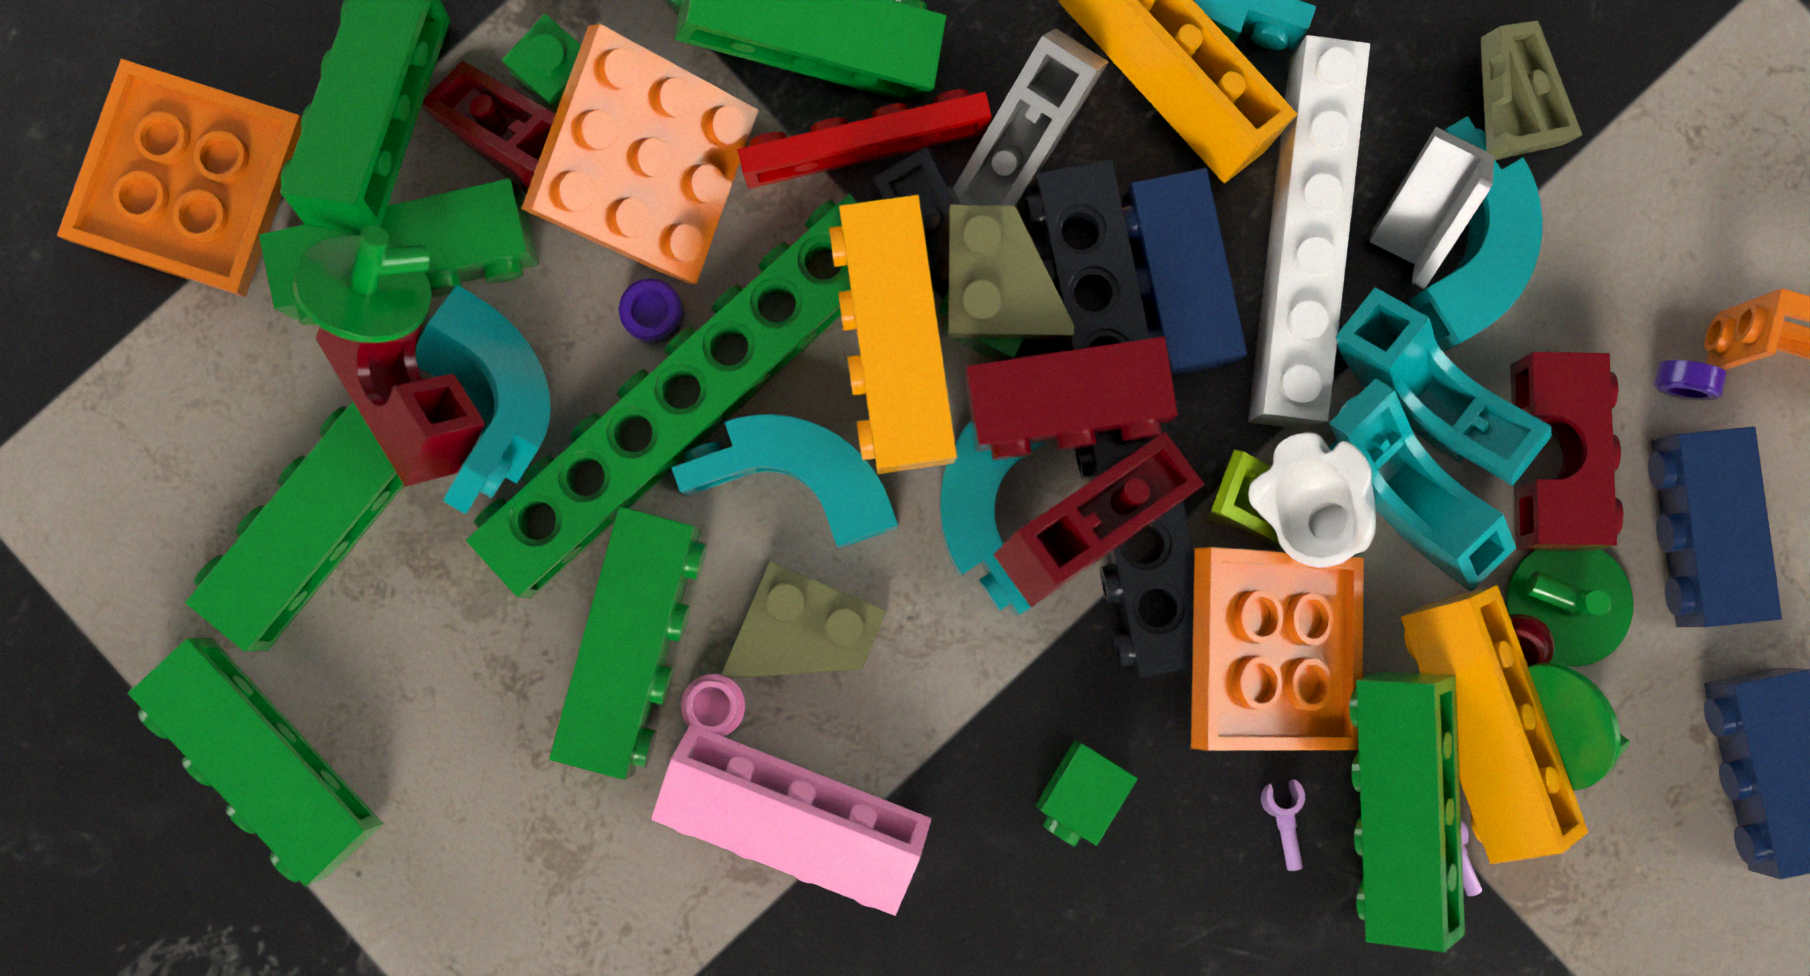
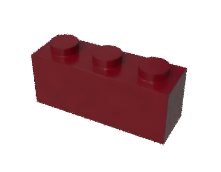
[964,337,1178,460]

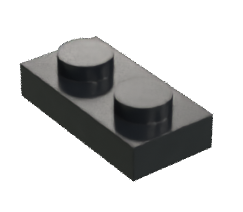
[872,147,961,290]

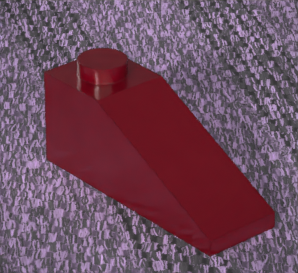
[422,61,556,194]
[993,432,1205,608]

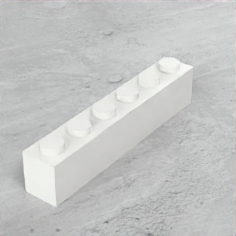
[1248,35,1370,430]

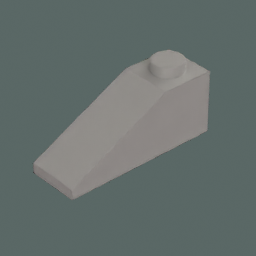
[953,29,1108,207]

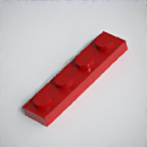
[737,89,991,189]

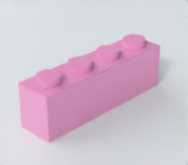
[651,724,932,916]

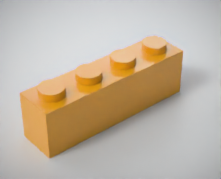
[1058,0,1298,184]
[829,195,957,474]
[1401,584,1589,864]

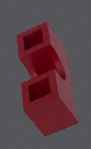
[316,324,485,487]
[1510,352,1624,551]

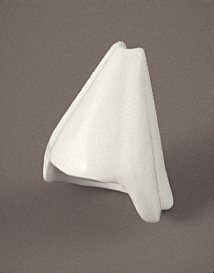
[1248,432,1376,568]

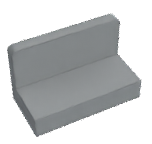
[1369,127,1494,289]

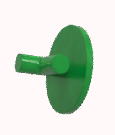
[293,225,432,343]
[1504,549,1634,667]
[1528,663,1631,790]

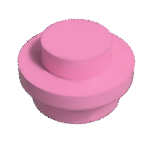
[681,674,746,736]

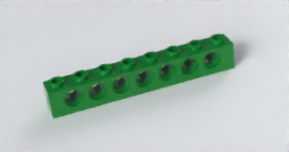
[465,194,858,599]

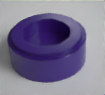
[619,278,684,344]
[1654,360,1727,400]

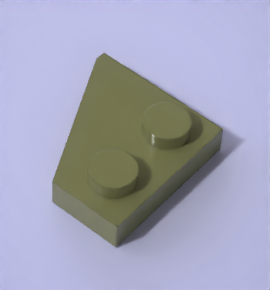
[1481,20,1582,160]
[947,205,1074,340]
[721,561,887,678]

